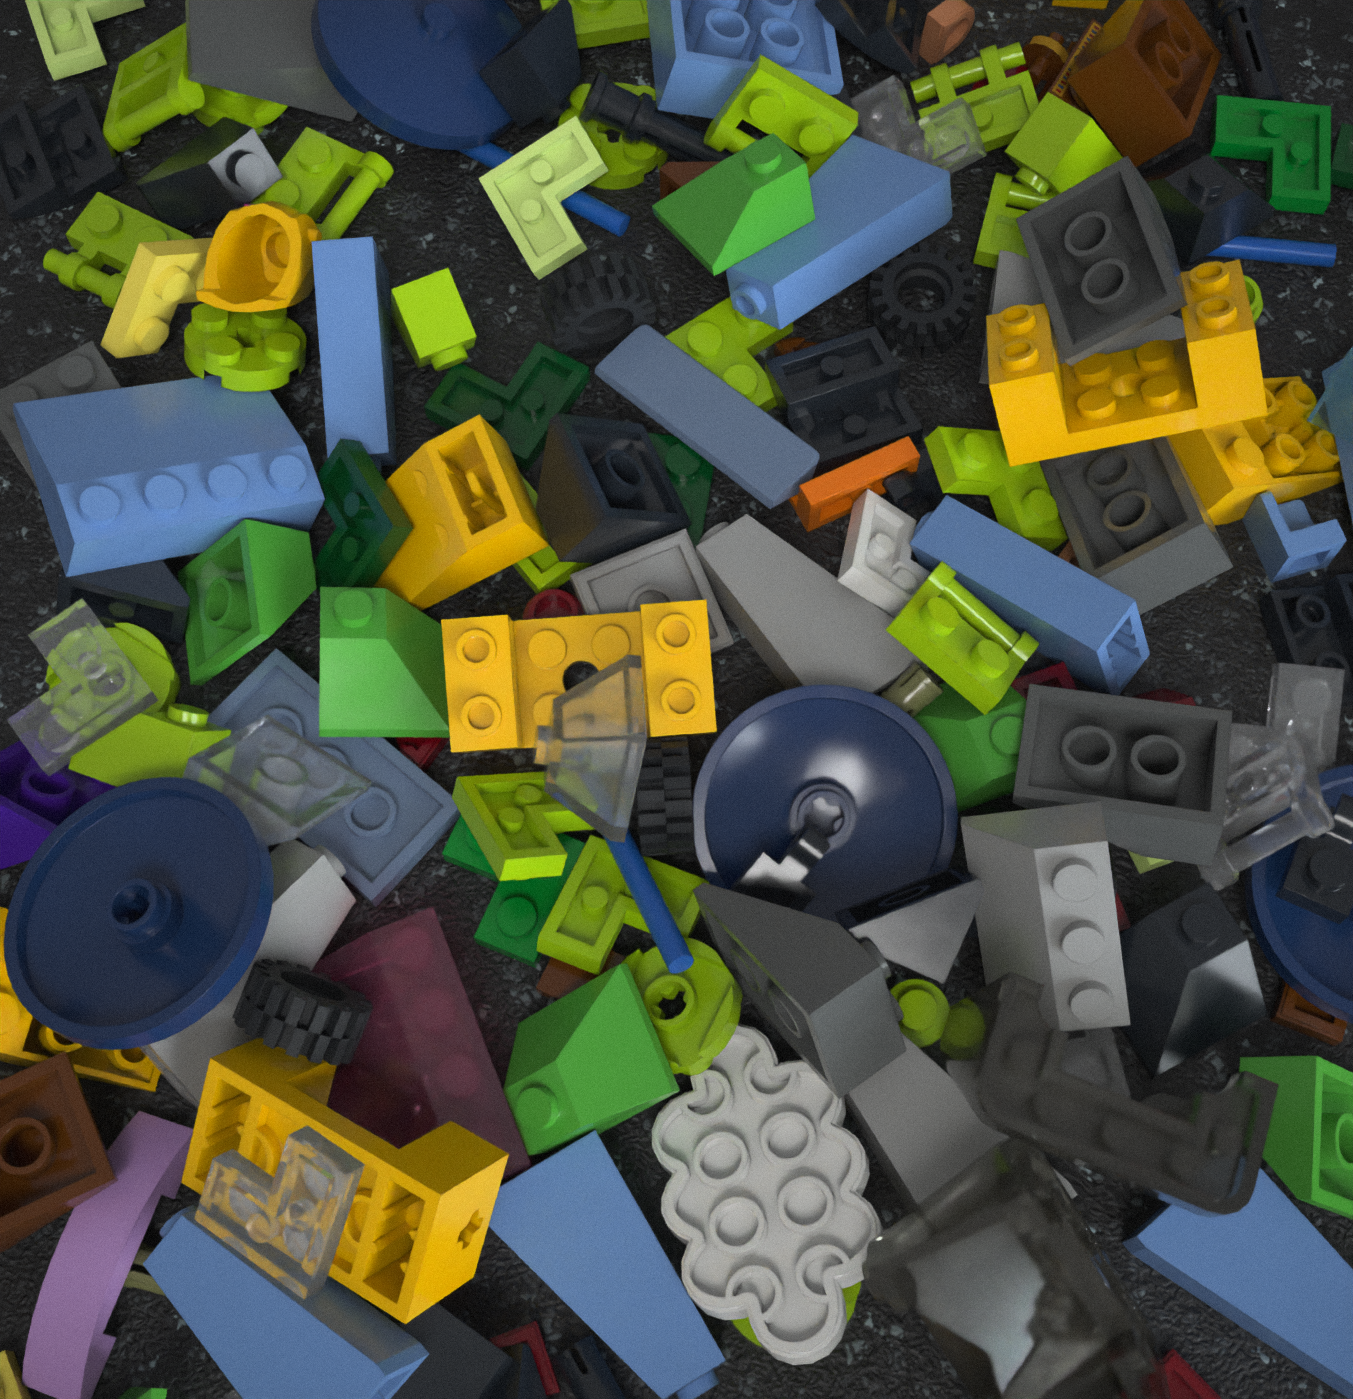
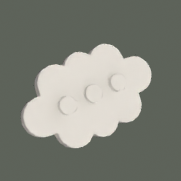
[652,1024,884,1365]

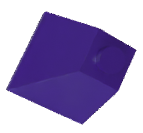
[0,731,116,870]

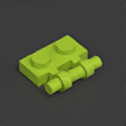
[910,42,1039,168]
[43,192,194,310]

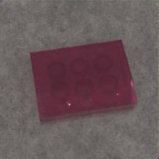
[311,907,534,1186]

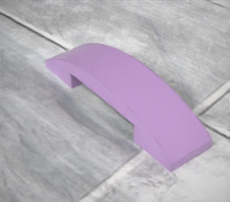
[21,1111,193,1399]

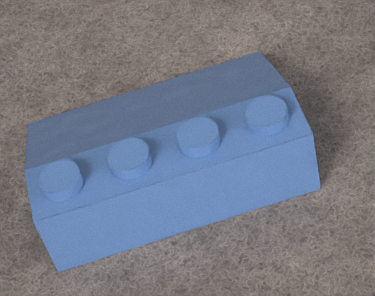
[646,0,844,119]
[13,375,325,577]

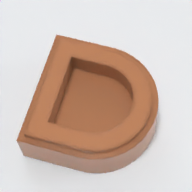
[919,0,975,65]

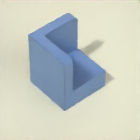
[1242,491,1347,583]

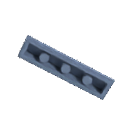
[594,324,819,509]

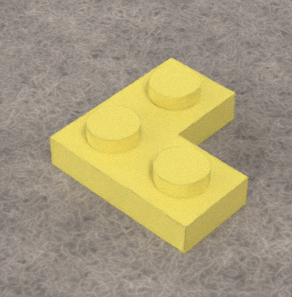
[100,238,213,359]

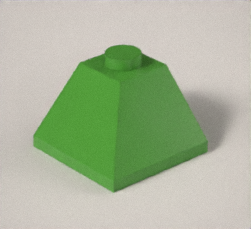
[652,133,816,276]
[178,519,317,686]
[319,587,450,738]
[913,682,1027,812]
[503,963,680,1156]
[1233,1056,1353,1220]

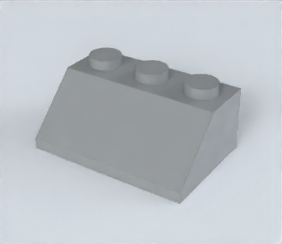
[961,801,1131,1032]

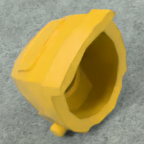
[196,201,322,312]

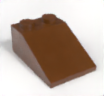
[1067,0,1222,167]
[0,1051,118,1253]

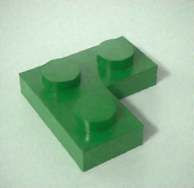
[1210,95,1331,215]
[442,815,586,968]

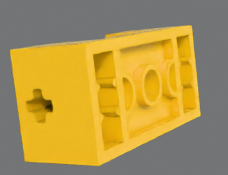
[986,259,1268,467]
[441,599,717,753]
[181,1038,509,1324]

